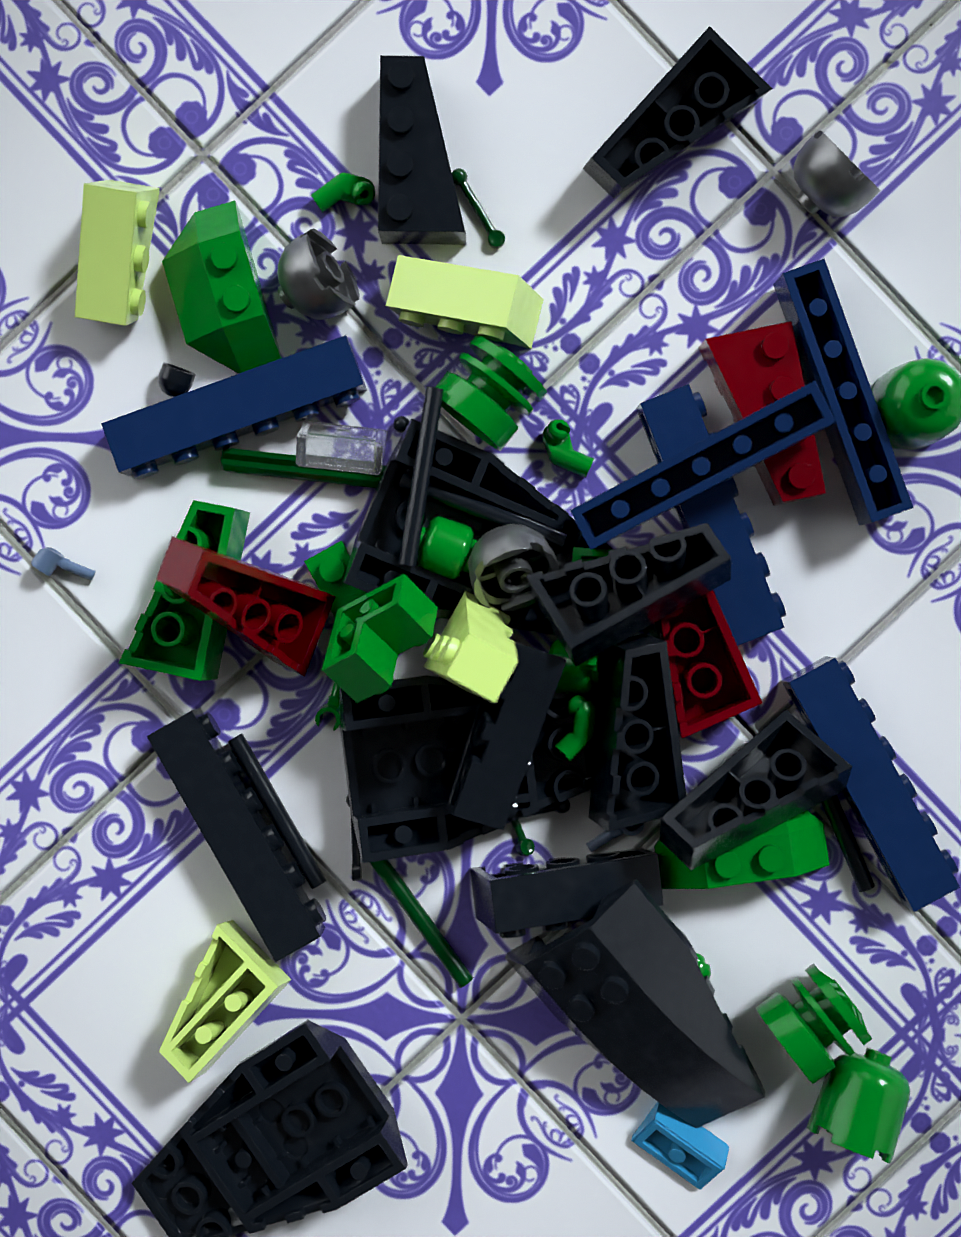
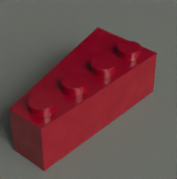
[698,321,826,506]
[156,536,336,677]
[657,590,762,739]

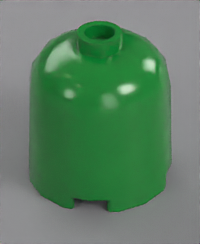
[871,358,961,450]
[806,1047,911,1163]

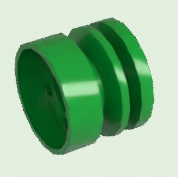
[435,335,547,451]
[755,963,872,1084]

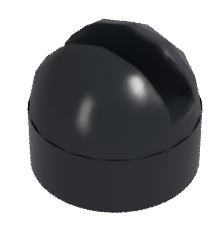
[158,362,196,397]

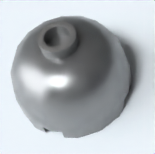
[794,129,881,217]
[277,228,360,320]
[468,524,559,611]

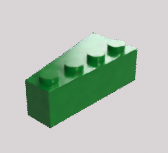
[119,500,250,681]

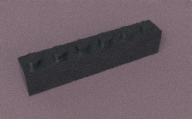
[147,708,327,962]

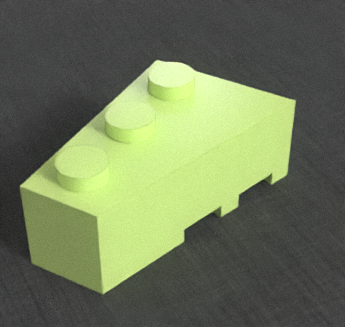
[75,180,160,326]
[386,255,544,349]
[423,590,518,703]
[159,920,292,1083]

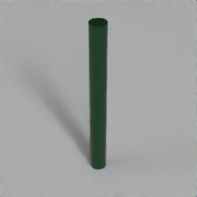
[369,860,474,988]

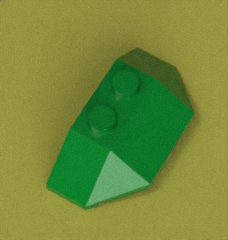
[162,200,282,374]
[654,810,830,889]

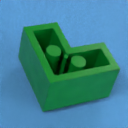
[322,574,438,703]

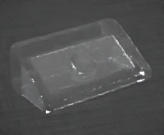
[296,421,388,475]

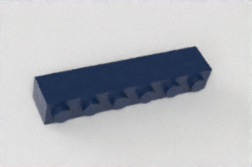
[773,258,914,526]
[101,335,367,480]
[570,381,836,550]
[636,384,786,646]
[781,656,960,912]

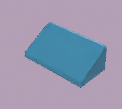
[631,1102,729,1190]

